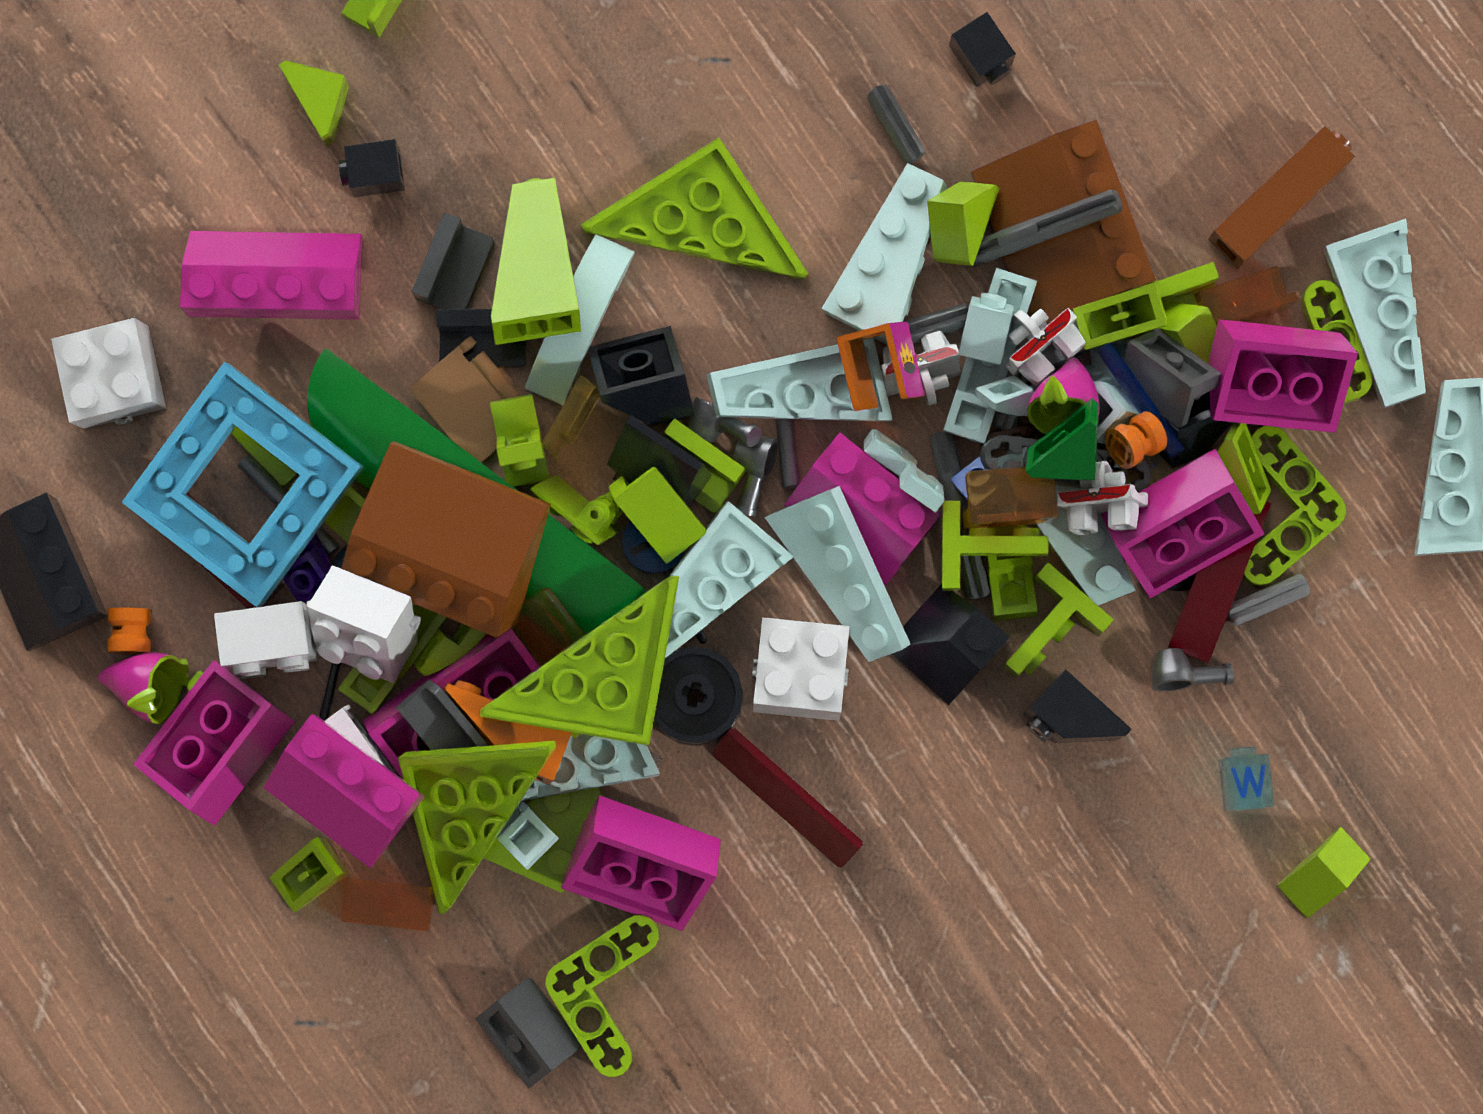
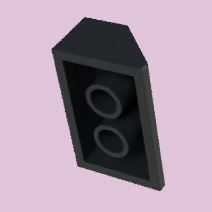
[0,493,108,652]

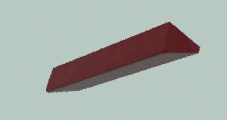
[712,728,863,868]

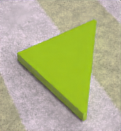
[581,138,808,280]
[479,575,679,745]
[398,741,556,914]

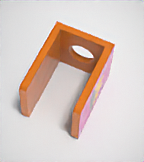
[836,322,925,411]

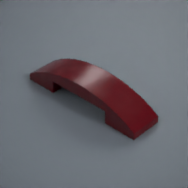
[1168,501,1271,664]

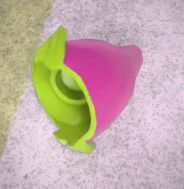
[1027,357,1100,434]
[98,652,190,724]

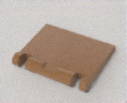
[408,336,521,462]

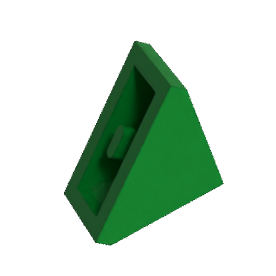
[1026,398,1098,480]

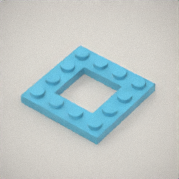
[122,362,364,607]

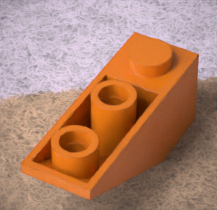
[443,680,572,785]

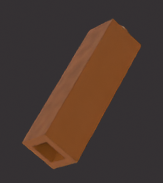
[1208,126,1355,269]

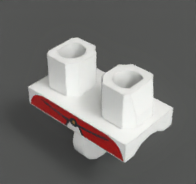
[1005,308,1086,387]
[881,331,961,405]
[1057,461,1148,535]

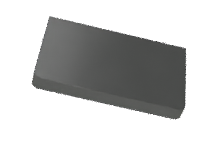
[412,212,494,309]
[1119,328,1221,428]
[395,679,489,750]
[475,978,582,1089]

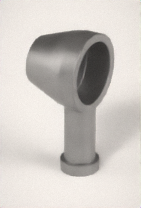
[688,397,762,447]
[733,436,778,517]
[1151,648,1234,691]

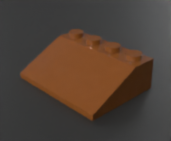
[971,119,1156,325]
[342,441,551,638]

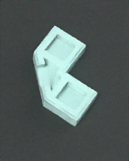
[864,429,945,512]

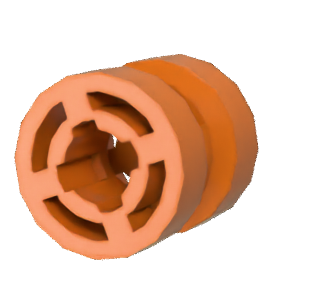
[1105,411,1167,469]
[107,607,152,654]

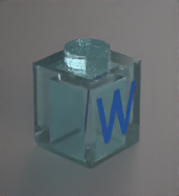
[1219,747,1274,812]

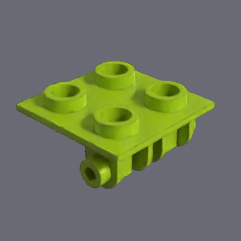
[530,474,623,545]

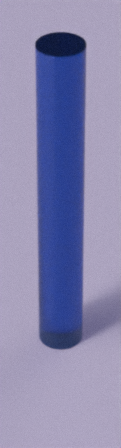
[1097,342,1185,459]

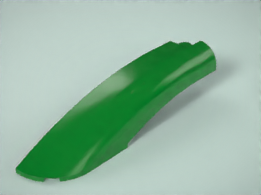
[307,348,647,645]

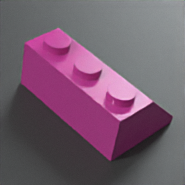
[1209,319,1358,433]
[784,432,942,586]
[1100,449,1265,598]
[133,660,295,826]
[264,714,425,868]
[561,795,721,931]

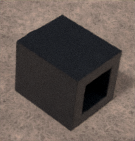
[949,12,1016,87]
[339,139,405,198]

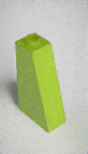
[491,178,581,345]

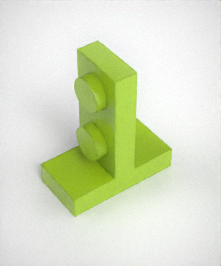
[490,393,550,487]
[942,501,1048,591]
[1003,562,1114,678]

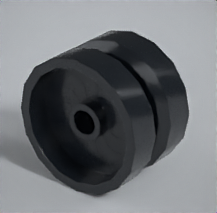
[654,647,743,746]

